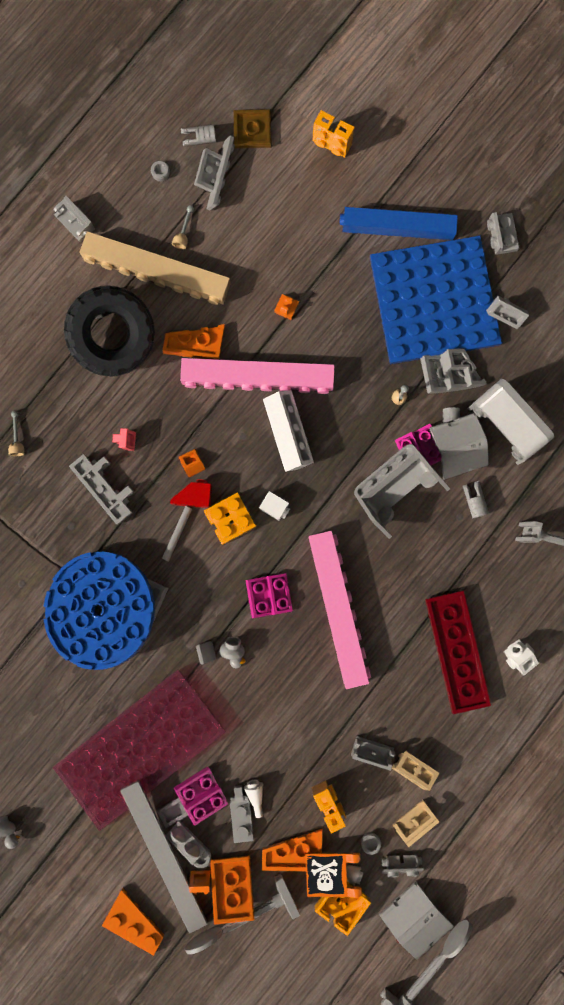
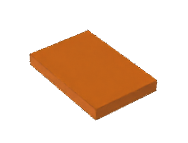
[210,856,255,925]

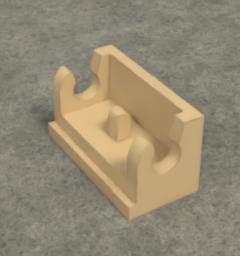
[391,751,439,791]
[393,800,439,847]

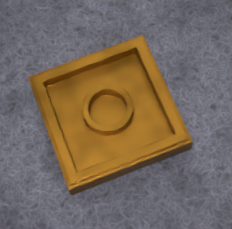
[233,109,271,148]

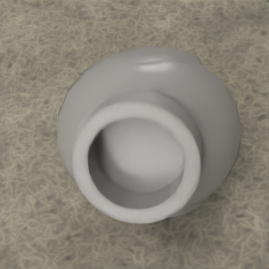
[220,637,246,668]
[0,816,20,849]

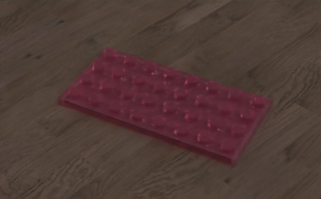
[52,669,226,831]

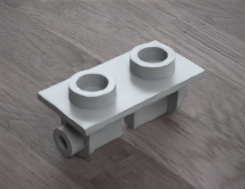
[382,855,424,877]

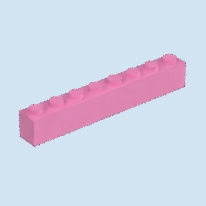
[180,358,334,394]
[308,531,371,689]

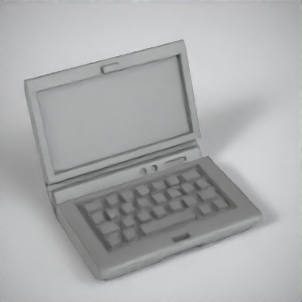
[429,413,488,480]
[379,881,454,960]

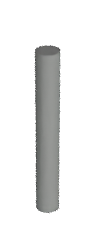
[162,506,192,562]

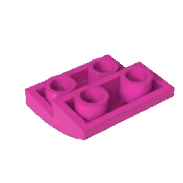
[395,423,442,465]
[246,573,293,618]
[174,766,228,826]

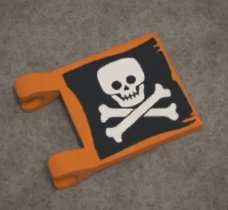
[306,852,362,898]

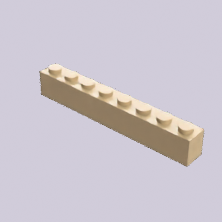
[80,231,231,305]

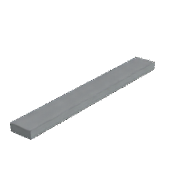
[120,780,208,934]

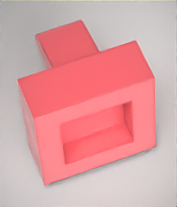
[112,429,136,451]

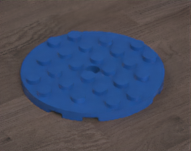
[44,551,155,670]

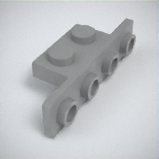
[194,135,235,210]

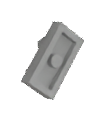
[166,820,208,865]

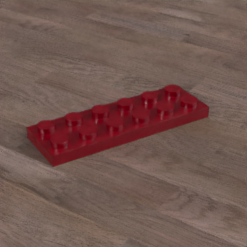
[425,591,491,715]

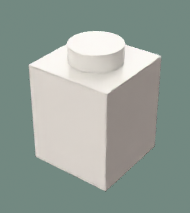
[259,491,290,521]

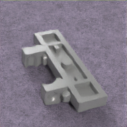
[69,454,135,525]

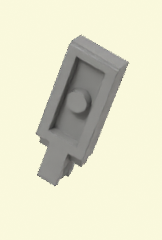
[230,785,254,843]

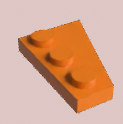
[162,324,225,360]
[262,829,322,871]
[102,888,164,956]

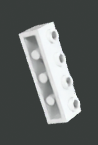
[263,390,314,472]

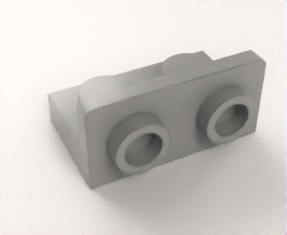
[487,212,519,255]

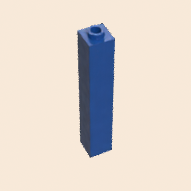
[339,207,458,240]

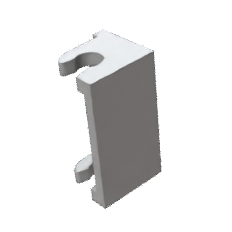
[53,196,95,242]
[351,736,395,771]

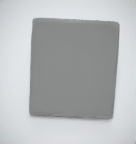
[196,641,216,665]

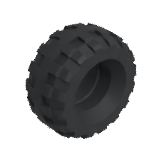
[64,285,155,377]

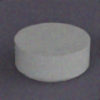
[151,161,170,181]
[361,833,381,855]
[194,848,211,868]

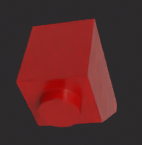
[170,479,212,508]

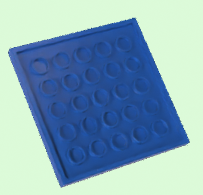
[370,236,502,364]

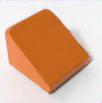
[179,449,205,477]

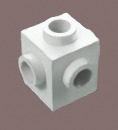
[504,639,539,675]

